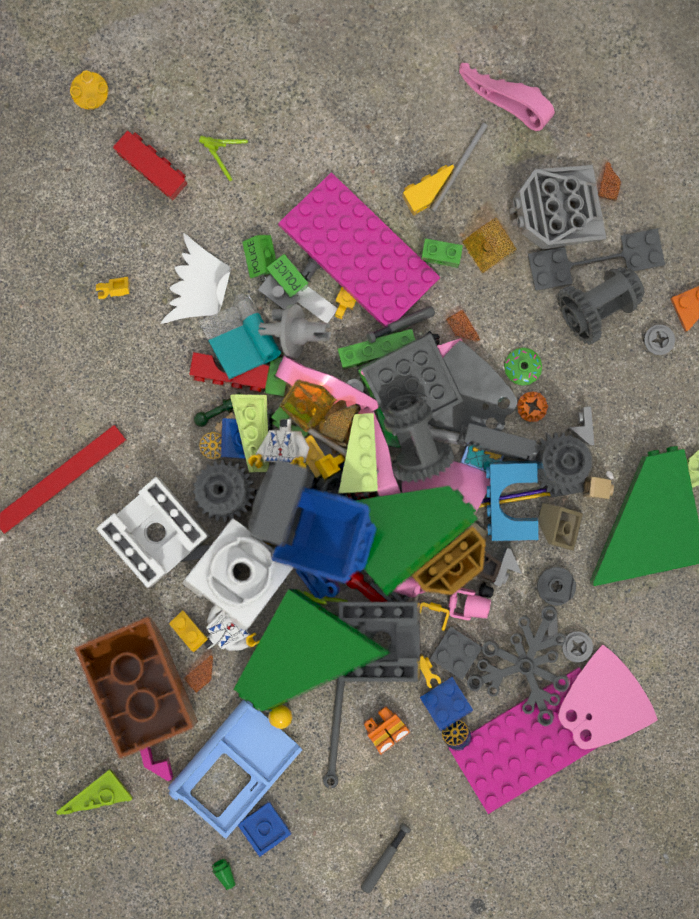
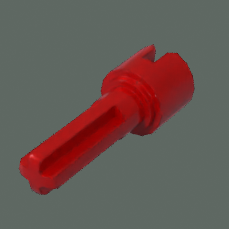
[345,571,388,602]

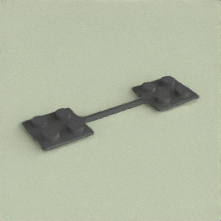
[528,228,665,291]

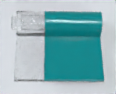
[198,294,281,379]

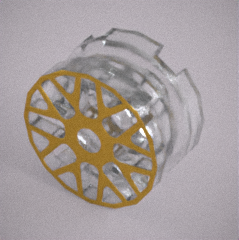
[199,432,222,460]

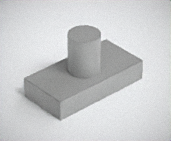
[258,275,300,310]

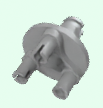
[259,304,331,358]

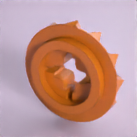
[517,391,548,422]

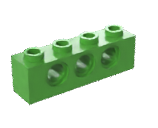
[338,329,415,370]

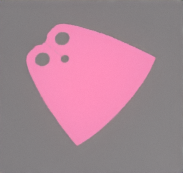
[402,461,491,544]
[558,645,658,749]

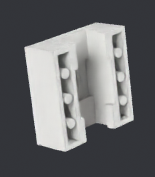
[96,477,210,588]
[182,518,293,631]

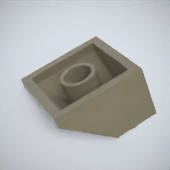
[538,503,583,551]

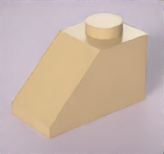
[583,477,614,499]

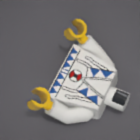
[248,419,309,468]
[203,605,260,651]

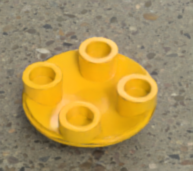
[70,70,108,110]

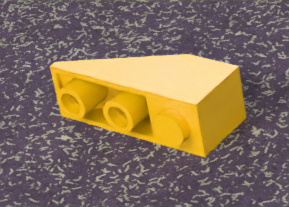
[402,165,454,216]

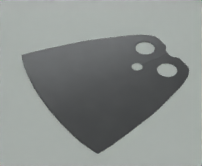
[428,340,517,433]

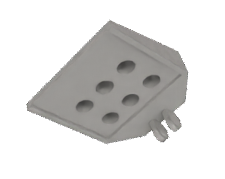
[510,165,607,249]

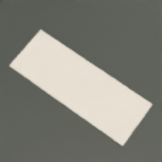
[296,287,338,323]

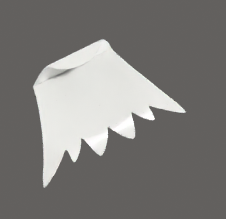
[161,233,230,324]

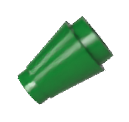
[212,859,236,890]

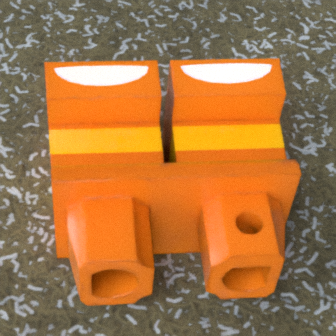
[364,706,410,754]

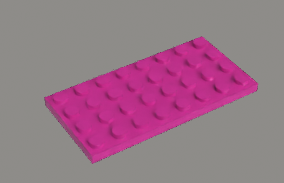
[278,173,440,327]
[448,667,598,814]

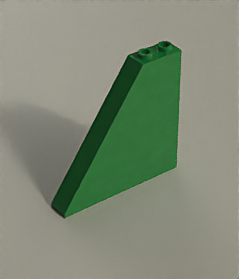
[590,446,699,586]
[355,486,478,595]
[233,589,389,711]

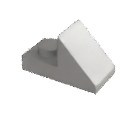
[567,407,594,446]
[492,548,522,587]

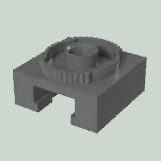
[249,459,317,547]
[339,602,420,682]

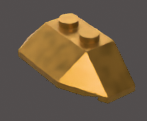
[412,526,485,595]

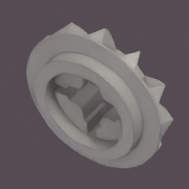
[644,325,675,355]
[562,631,593,662]

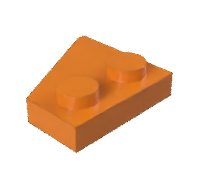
[670,286,699,332]

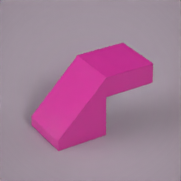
[140,747,174,781]

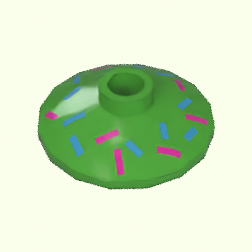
[504,348,542,386]

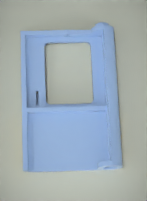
[168,699,302,839]

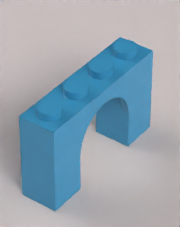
[486,461,539,541]

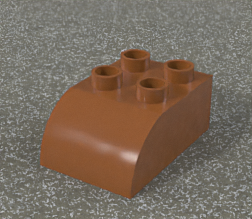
[74,617,198,759]

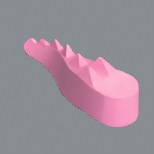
[459,63,555,131]
[275,356,379,412]
[358,404,401,497]

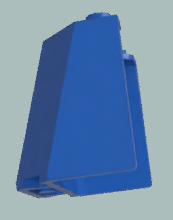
[271,488,376,583]

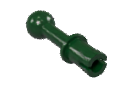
[194,392,242,427]

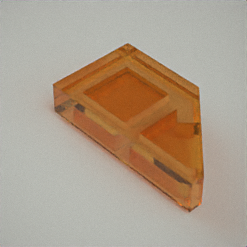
[598,162,621,201]
[446,309,481,342]
[184,655,213,693]

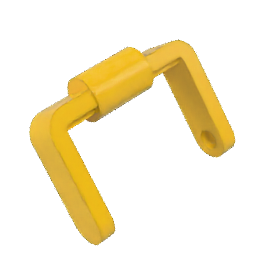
[420,602,450,631]

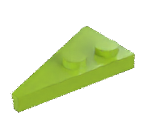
[56,768,133,815]

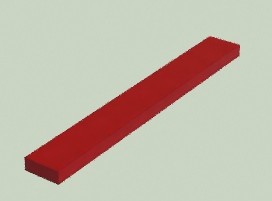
[0,425,126,534]

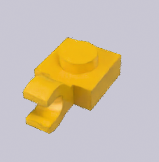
[96,277,130,299]
[335,287,356,320]
[314,454,345,479]
[420,654,441,688]

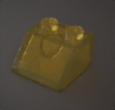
[462,218,517,274]
[279,380,337,433]
[319,405,357,443]

